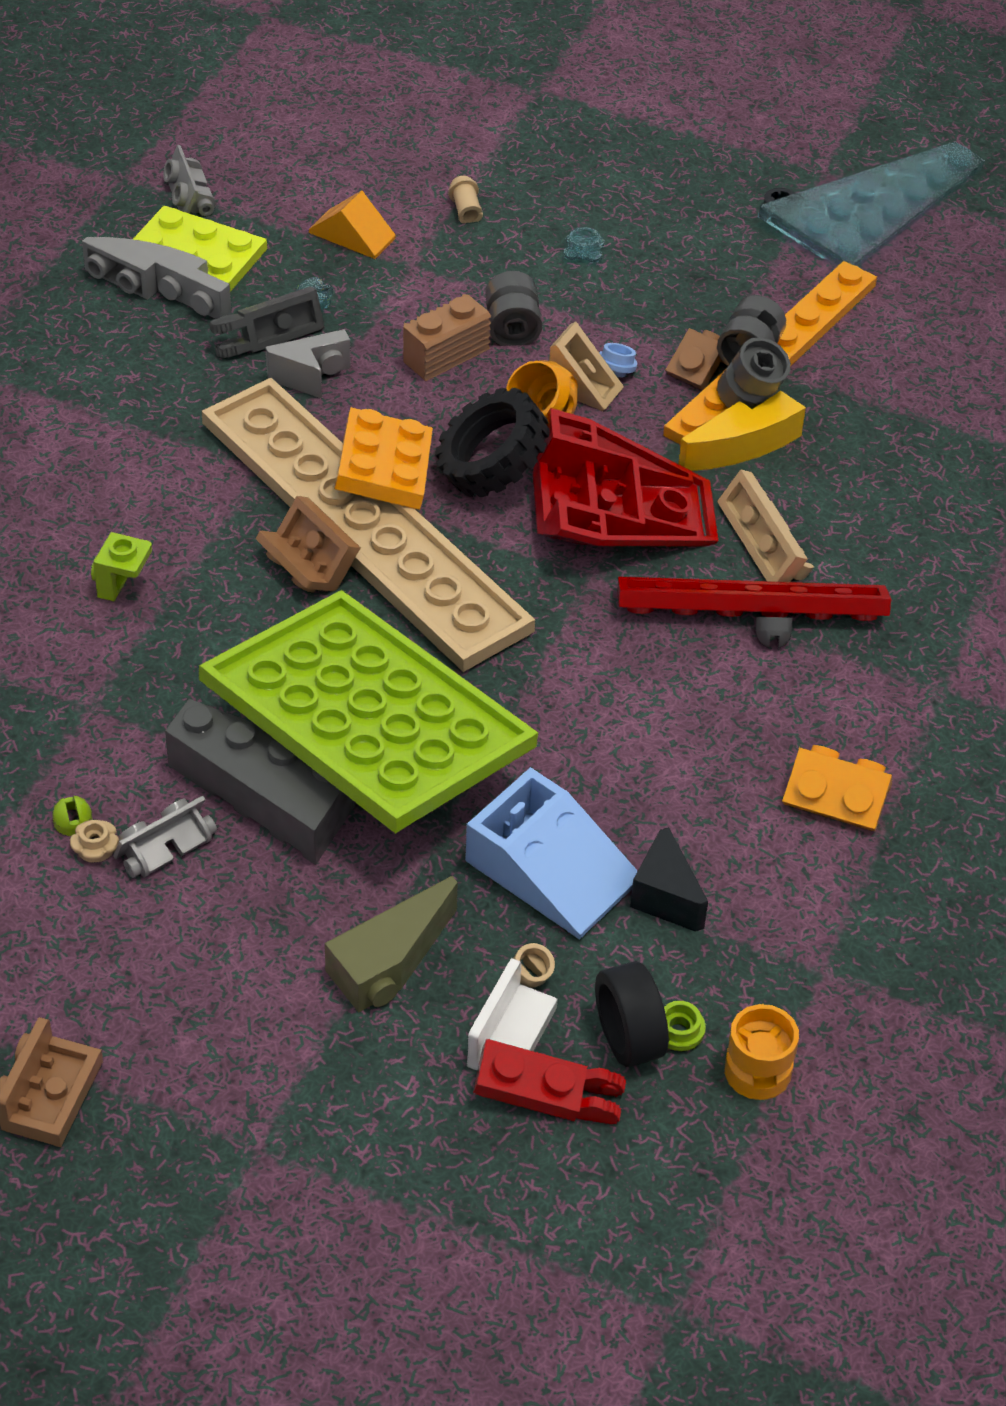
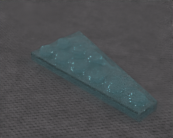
[758,142,985,267]

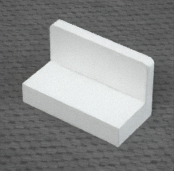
[467,958,558,1071]

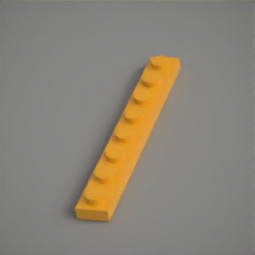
[663,261,877,445]

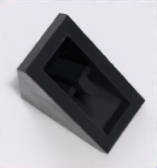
[630,827,708,932]

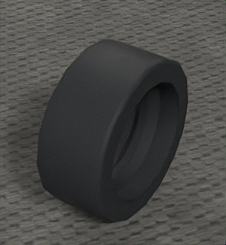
[595,961,669,1067]

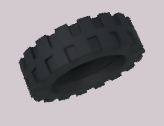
[435,388,550,497]

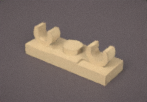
[717,470,814,582]

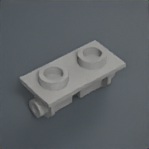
[163,145,216,216]
[113,796,217,878]

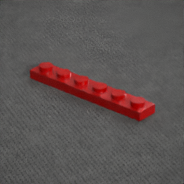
[617,577,891,621]

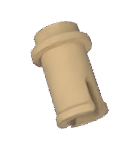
[448,176,483,223]

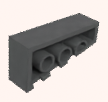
[165,699,356,865]

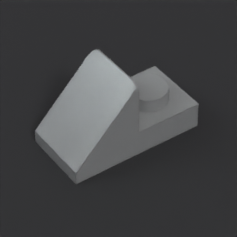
[266,329,351,398]

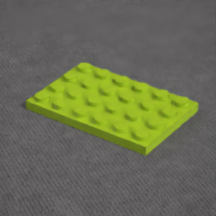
[199,590,538,834]

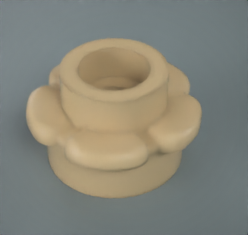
[70,820,119,862]

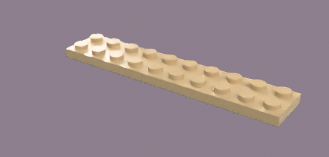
[202,378,535,672]

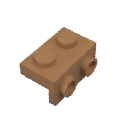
[256,496,361,592]
[0,1017,103,1147]

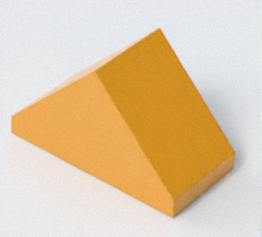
[309,190,396,259]

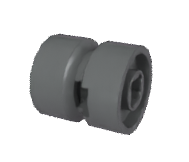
[485,271,542,346]
[717,295,787,366]
[717,337,791,409]

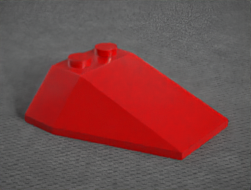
[533,408,719,547]

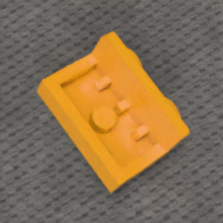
[782,745,892,832]

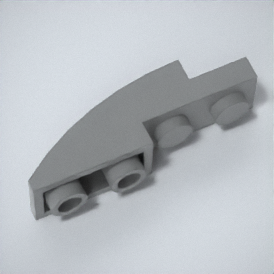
[82,237,231,319]

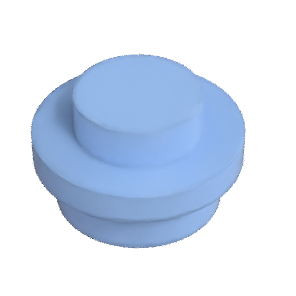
[599,343,637,377]

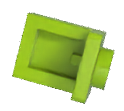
[91,532,152,601]

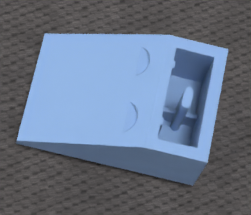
[465,767,637,940]

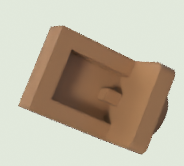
[665,328,724,390]

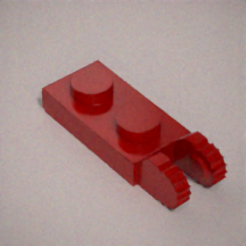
[473,1039,626,1125]

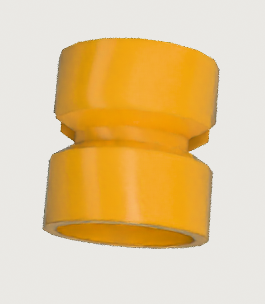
[724,1004,799,1100]

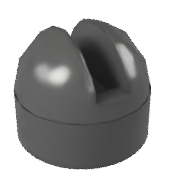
[756,617,792,648]

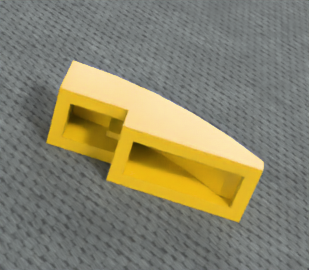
[678,391,806,471]

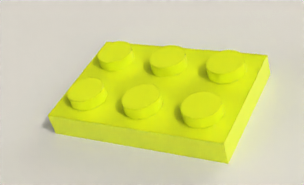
[133,205,267,292]

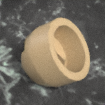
[513,943,555,988]

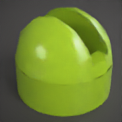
[52,795,93,836]

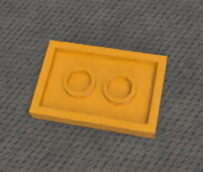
[334,407,433,510]

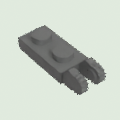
[209,286,325,358]

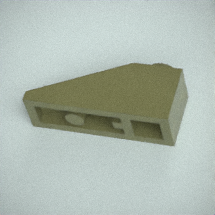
[324,876,458,1013]

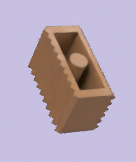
[403,294,491,381]

